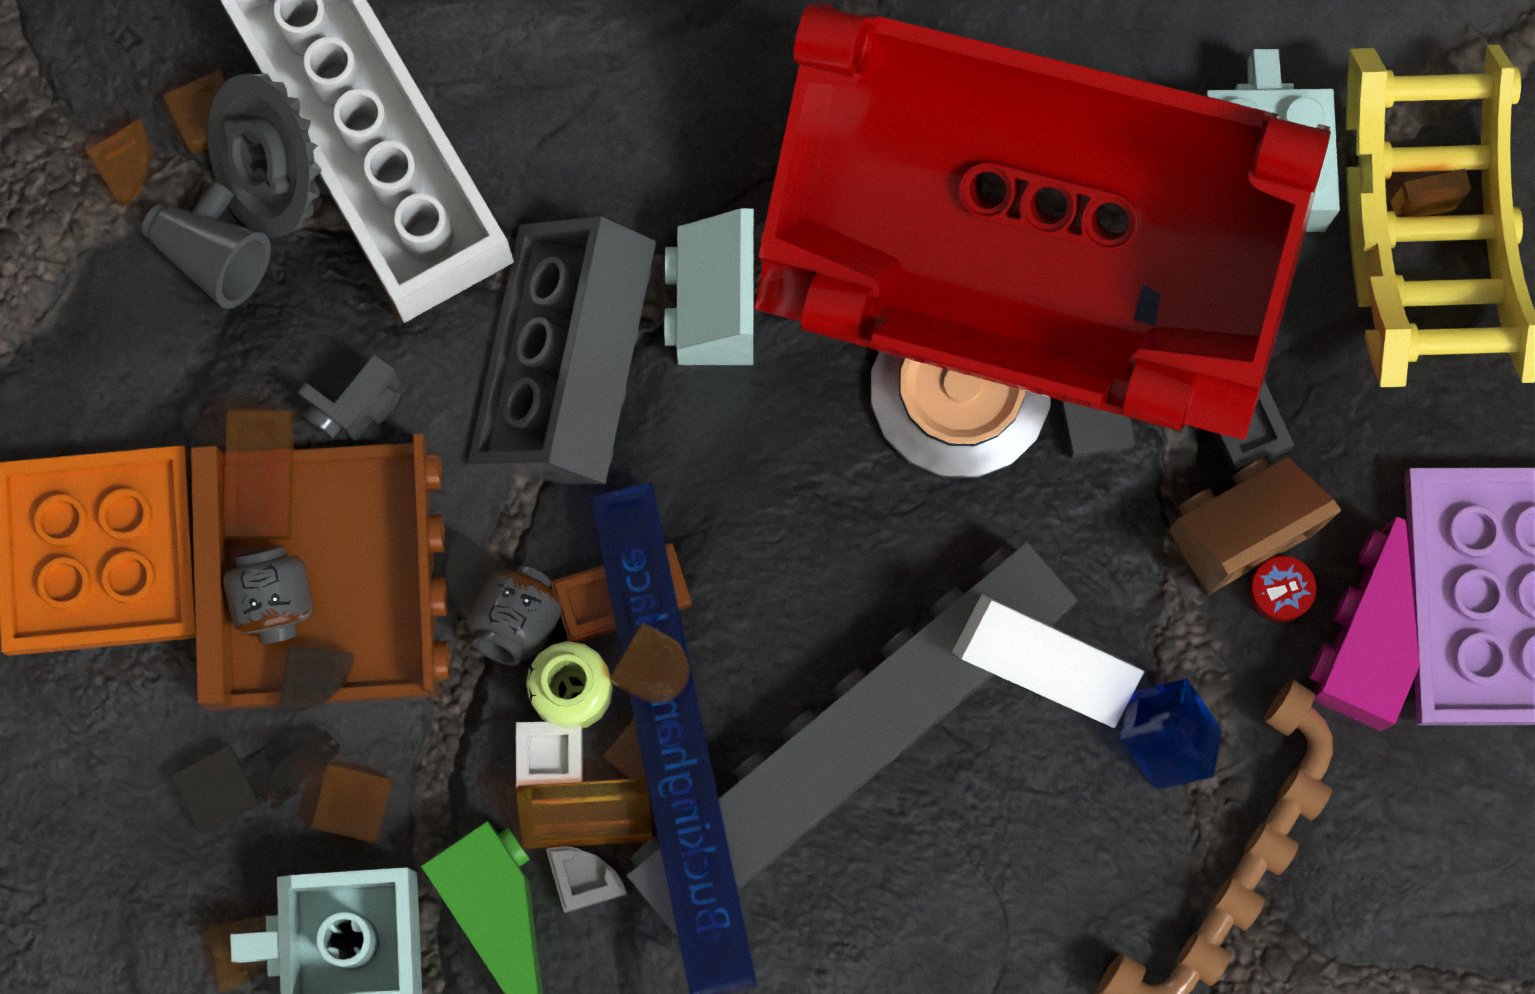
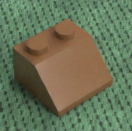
[1169,457,1341,595]

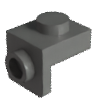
[297,354,402,442]

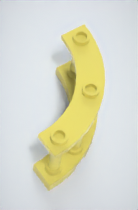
[1346,44,1535,387]

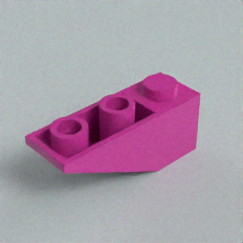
[1308,517,1420,731]

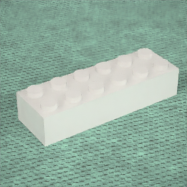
[220,0,514,323]

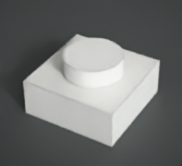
[516,722,583,790]

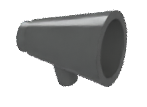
[142,181,271,309]

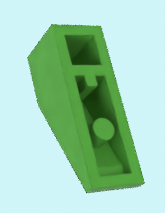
[421,821,543,994]

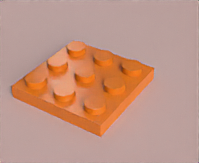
[0,445,196,656]

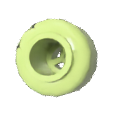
[526,641,613,729]

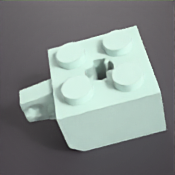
[1205,49,1340,232]
[231,867,422,994]

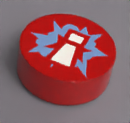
[1249,556,1316,623]

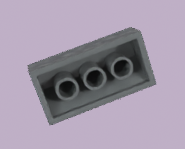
[467,216,656,484]

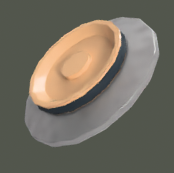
[871,352,1050,478]

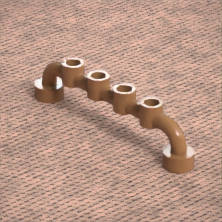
[1095,679,1333,994]

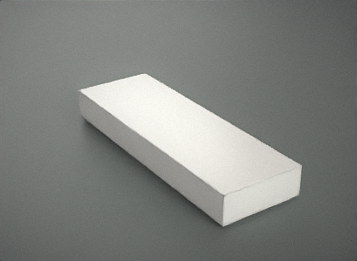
[952,594,1144,728]

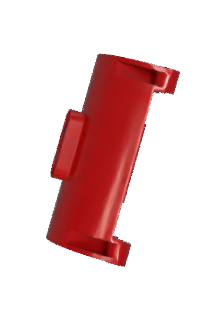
[754,1,1331,440]

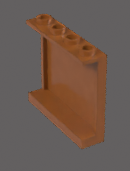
[191,433,451,711]

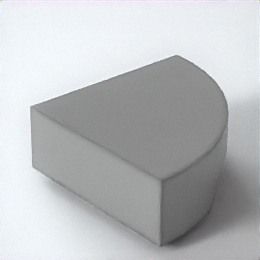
[546,846,628,913]

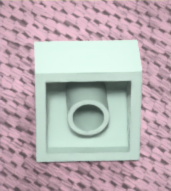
[664,208,754,365]

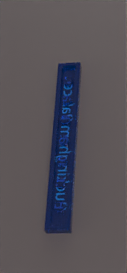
[590,482,759,994]

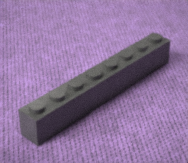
[627,542,1078,939]

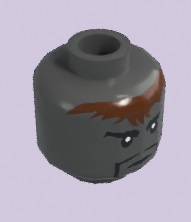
[223,546,314,644]
[467,566,562,666]

